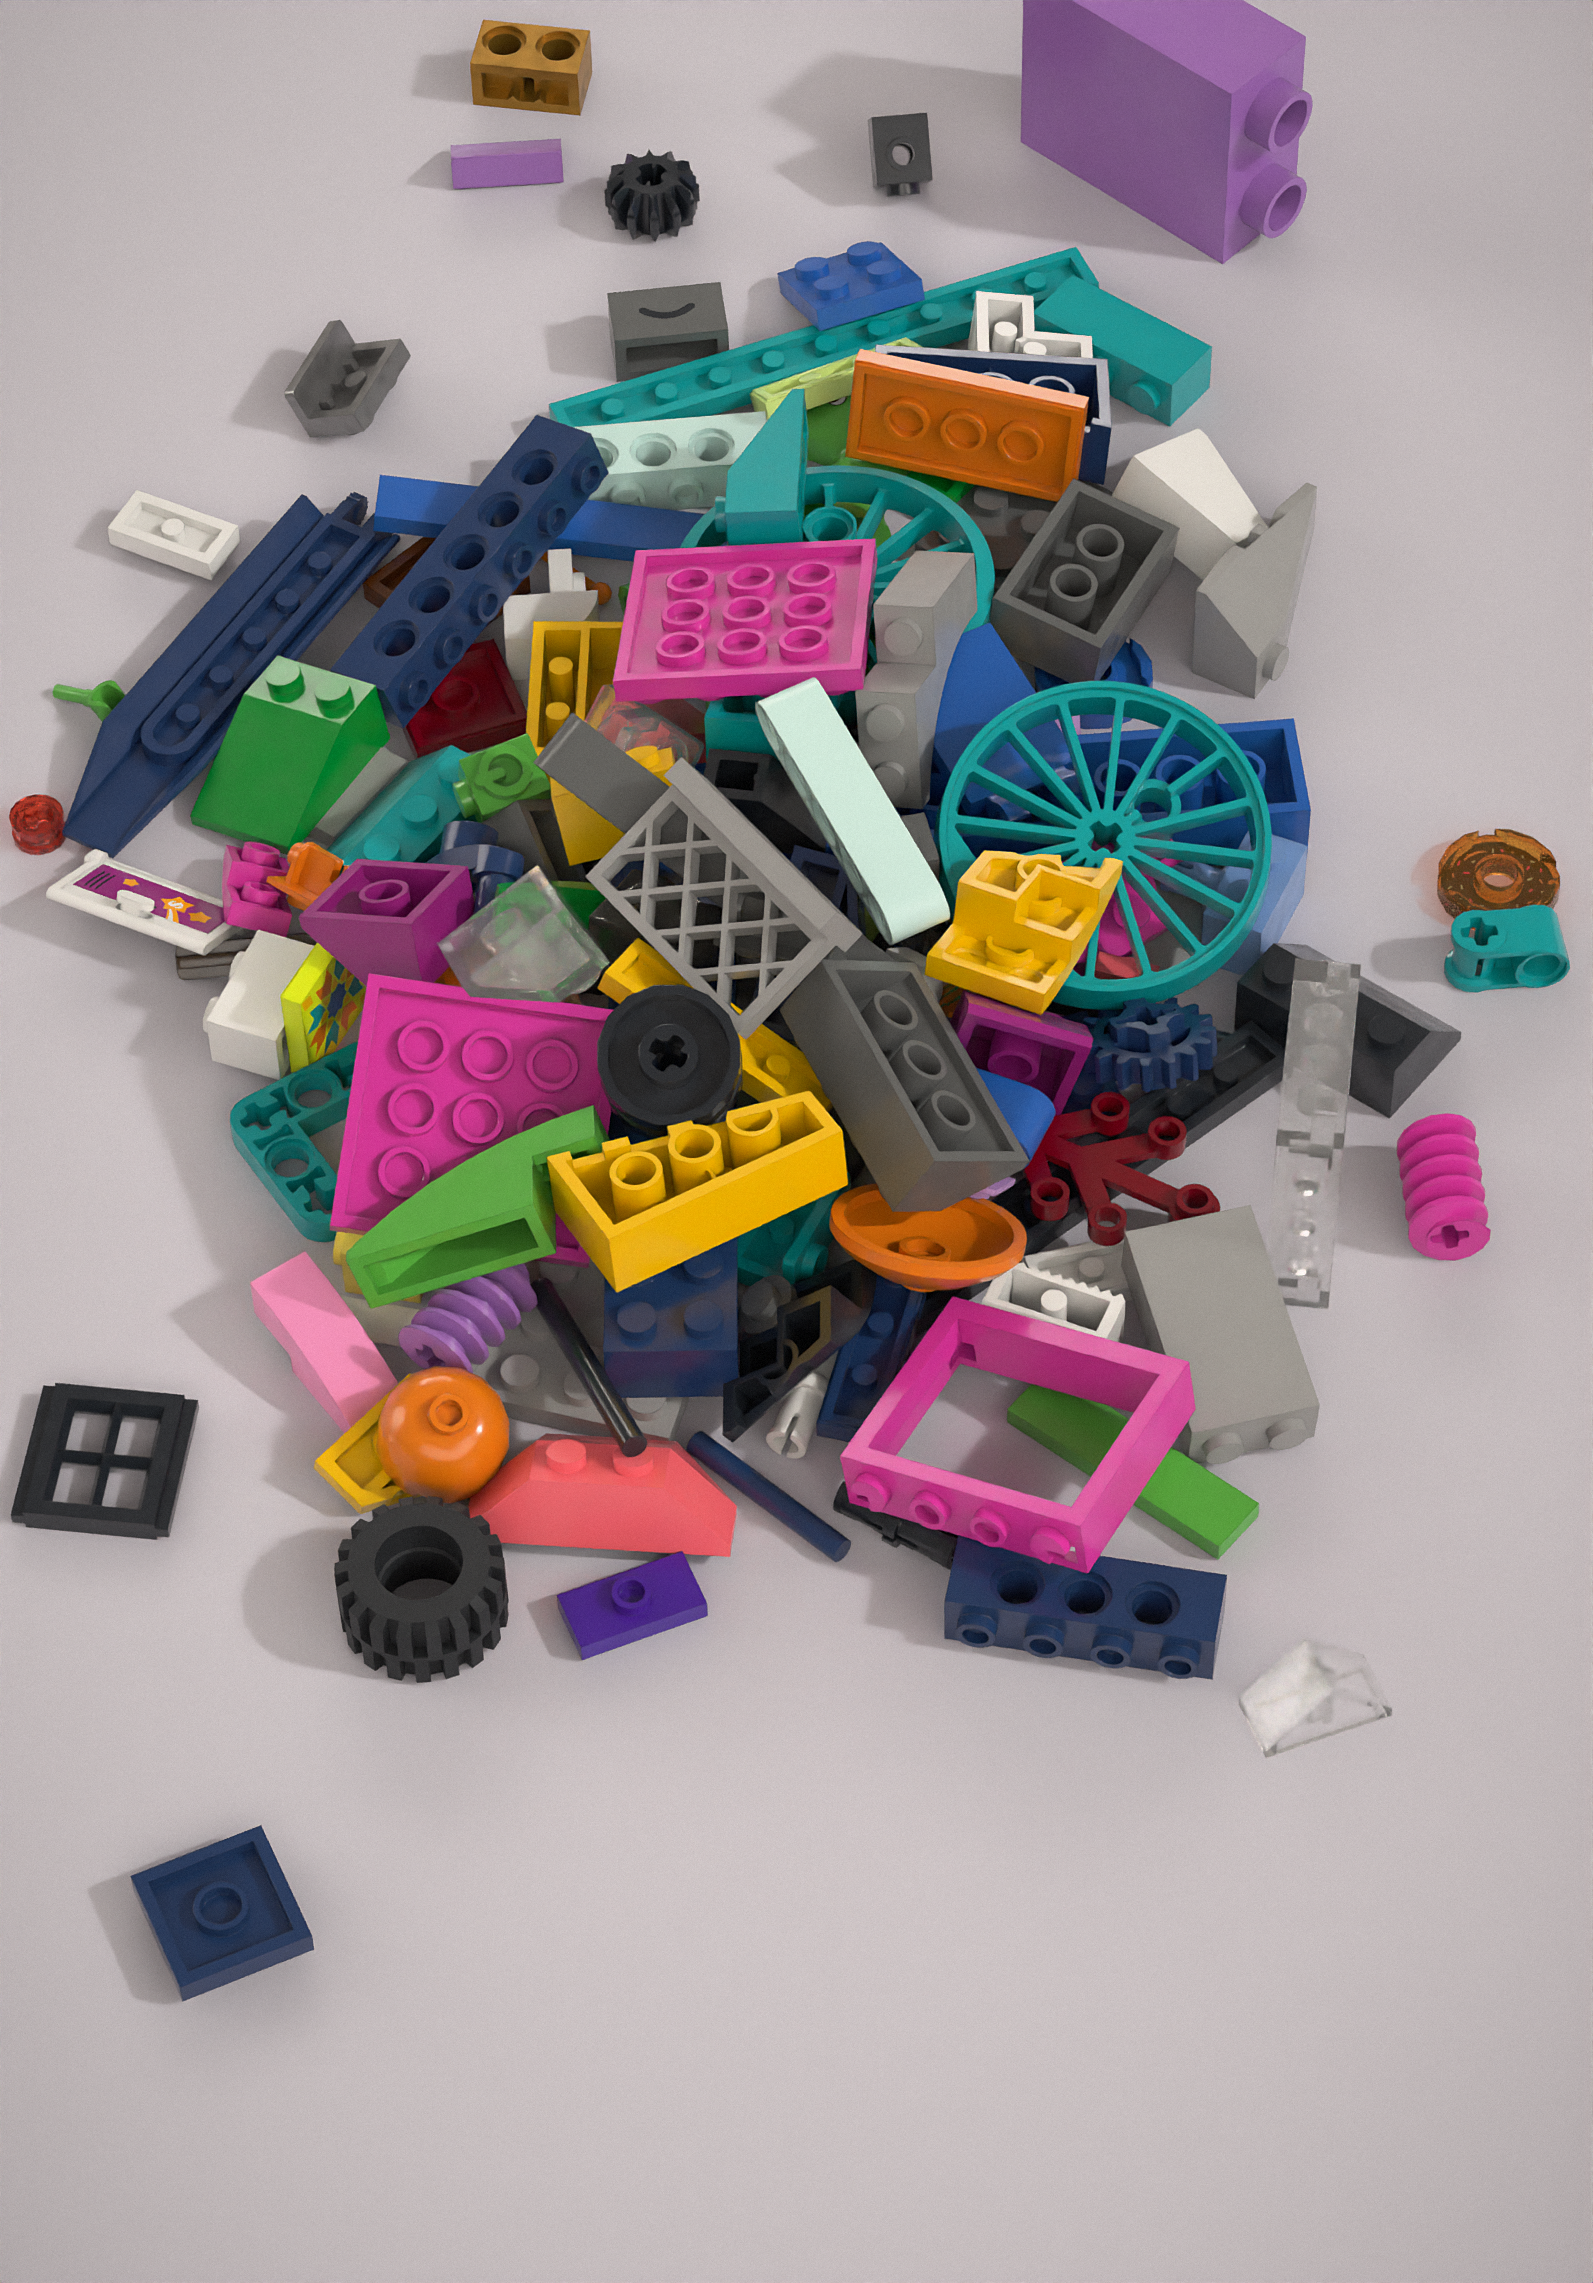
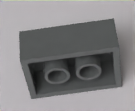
[989,478,1180,683]

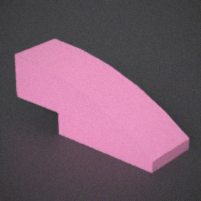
[250,1251,398,1433]

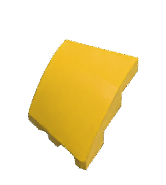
[924,850,1123,1015]

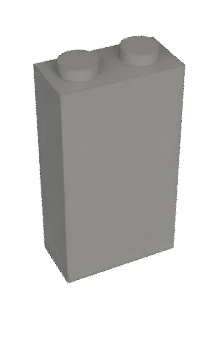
[1121,1205,1320,1464]

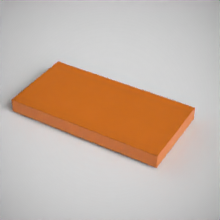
[845,349,1089,502]

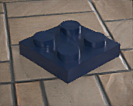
[130,1825,314,2002]

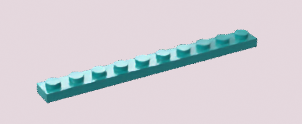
[549,247,1099,427]

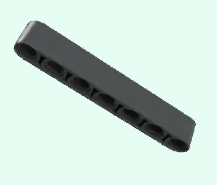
[533,713,897,962]

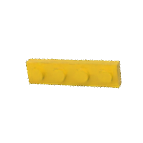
[597,938,833,1112]

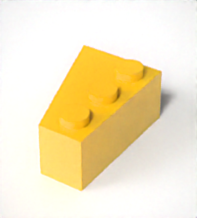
[526,621,623,783]

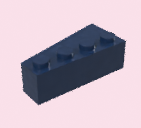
[875,345,1112,485]

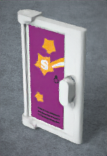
[46,849,250,956]

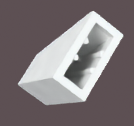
[1112,428,1267,581]

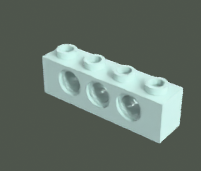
[574,411,767,510]

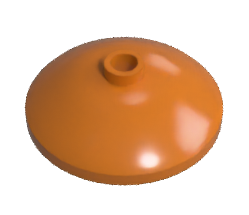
[829,1183,1027,1292]

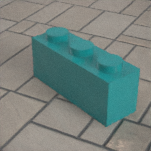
[1034,274,1212,427]

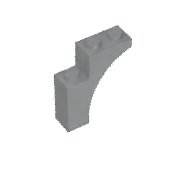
[855,550,977,809]

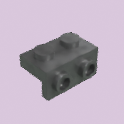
[284,320,411,437]

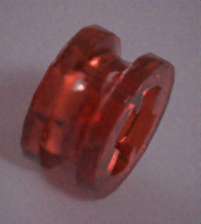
[9,794,66,855]

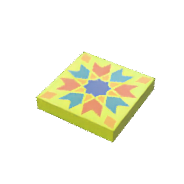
[280,943,366,1073]

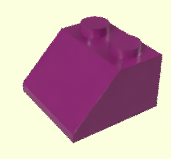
[299,859,478,987]
[949,990,1093,1116]

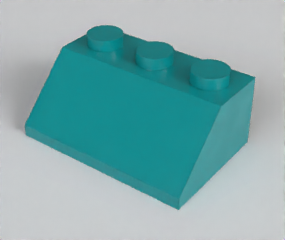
[326,745,477,876]

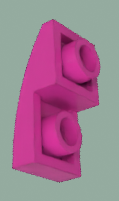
[222,842,292,937]

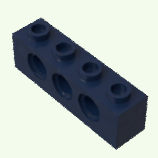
[944,1535,1227,1680]

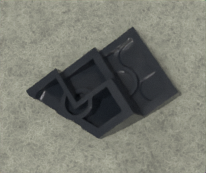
[722,1259,877,1443]

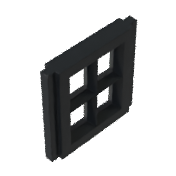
[11,1383,199,1540]

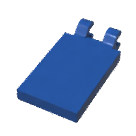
[932,622,1082,844]

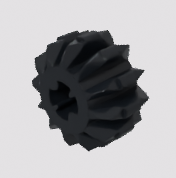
[604,149,700,242]

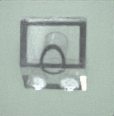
[437,865,610,1003]

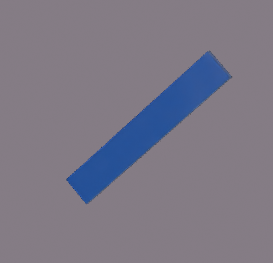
[373,475,727,562]

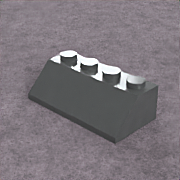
[780,959,1029,1212]

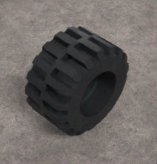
[334,1496,509,1683]

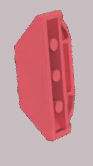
[468,1433,737,1557]

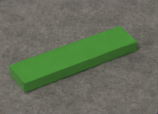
[1007,1384,1259,1560]

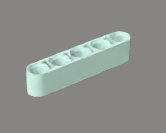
[755,677,950,945]

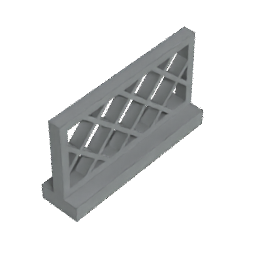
[585,757,863,1039]

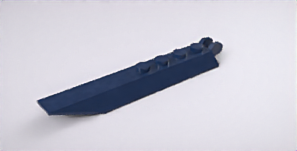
[62,492,401,859]

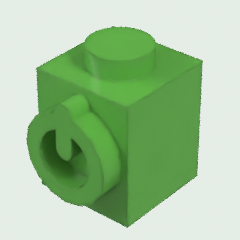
[452,733,551,823]

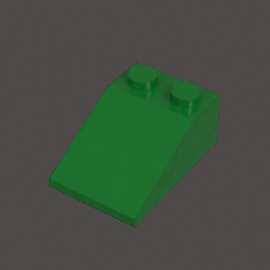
[190,656,391,855]

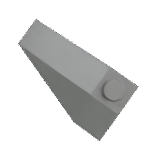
[1192,483,1317,699]

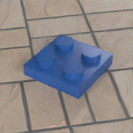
[777,241,925,331]

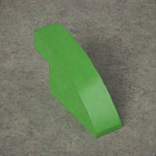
[346,1105,610,1309]

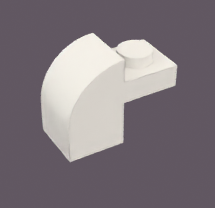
[503,549,600,680]

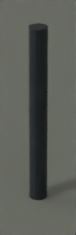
[530,1278,647,1457]

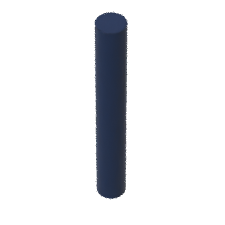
[686,1431,851,1562]

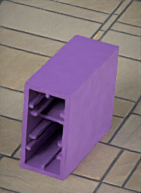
[1021,0,1313,264]

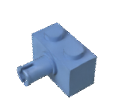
[1160,831,1308,976]

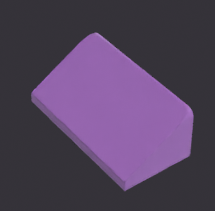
[451,138,564,189]

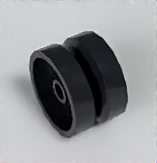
[597,985,743,1140]

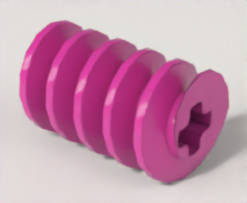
[1396,1113,1491,1261]

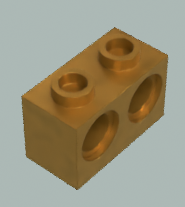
[470,20,593,116]

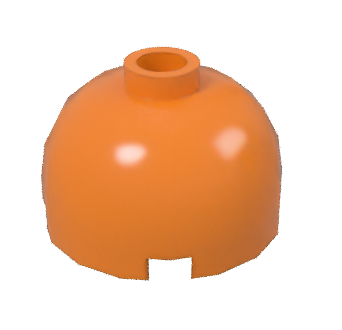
[376,1366,510,1503]

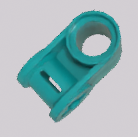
[1444,905,1570,993]

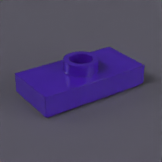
[557,1551,708,1660]

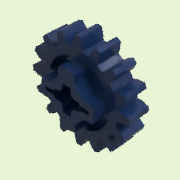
[1083,997,1217,1092]

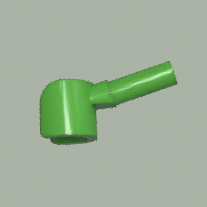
[53,680,126,722]

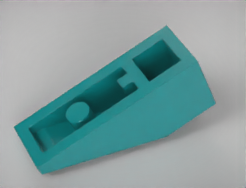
[715,388,809,546]

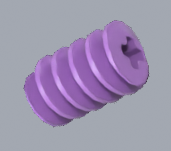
[398,1263,538,1373]

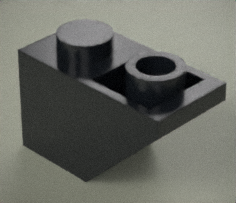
[704,748,828,854]

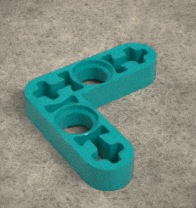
[230,1041,358,1242]

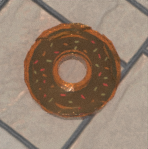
[1437,829,1560,930]

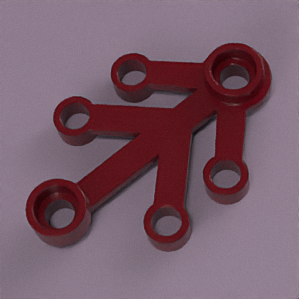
[1022,1092,1220,1246]

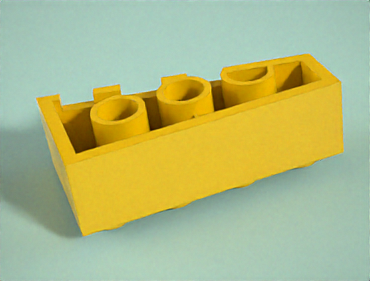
[546,1091,848,1293]

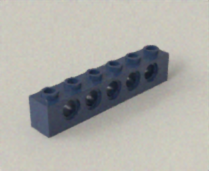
[330,415,609,729]

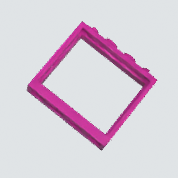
[840,1296,1196,1573]

